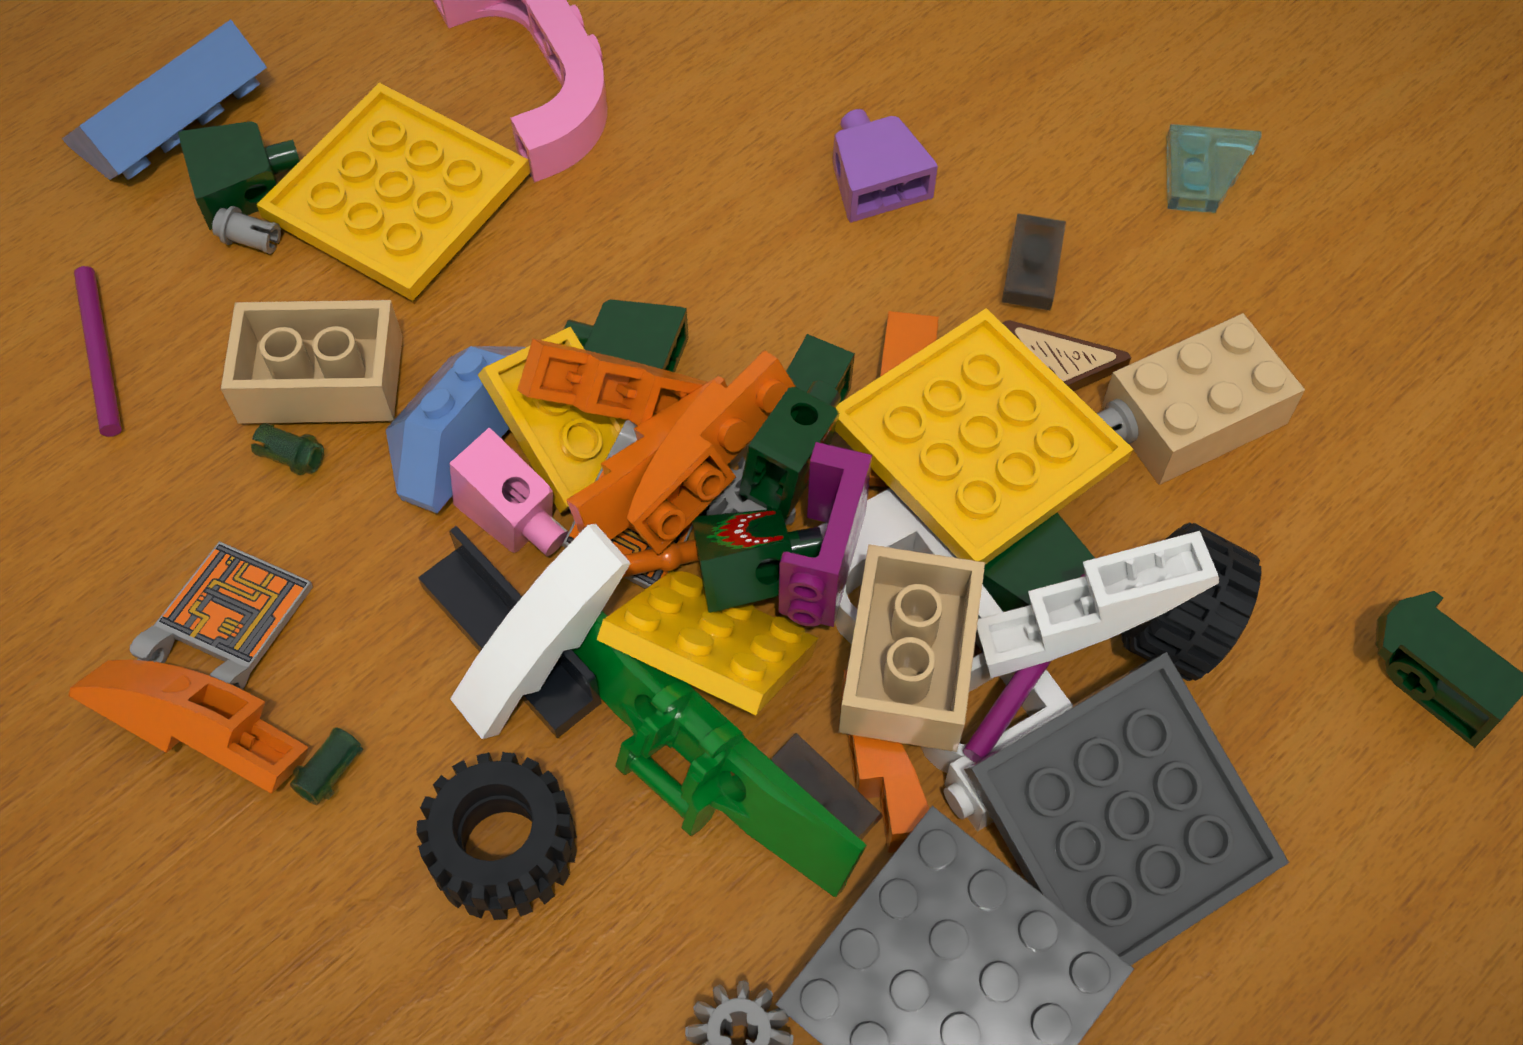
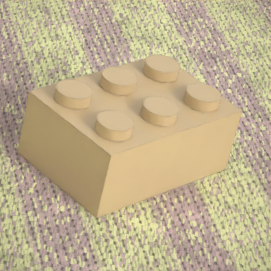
[221,300,403,424]
[1102,313,1305,485]
[839,544,985,752]

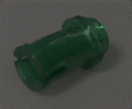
[251,423,324,475]
[290,727,364,805]

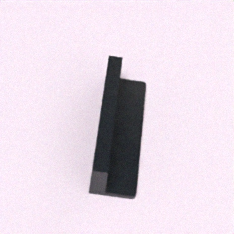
[418,526,601,739]

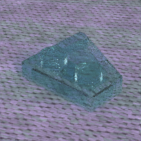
[1166,124,1261,213]

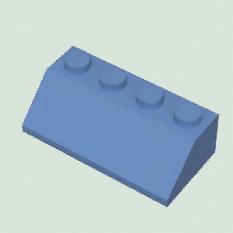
[62,19,267,180]

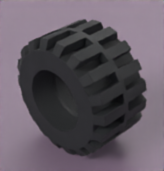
[1121,522,1262,681]
[416,752,577,920]

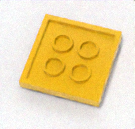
[597,571,819,715]

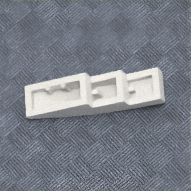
[450,524,631,739]
[977,531,1219,678]

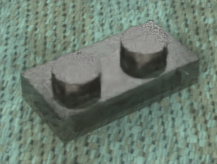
[1001,213,1066,311]
[771,733,883,840]

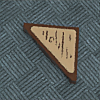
[1002,320,1131,391]

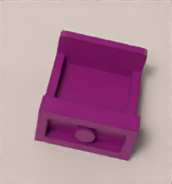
[779,442,872,627]

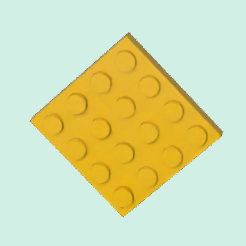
[256,83,531,301]
[835,308,1134,565]

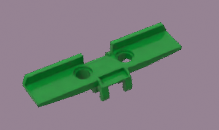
[571,611,867,898]

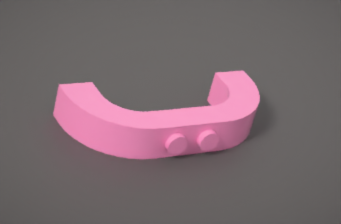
[433,0,608,182]

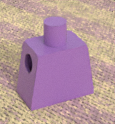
[833,109,938,223]

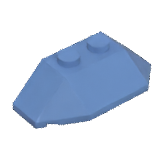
[386,346,526,513]

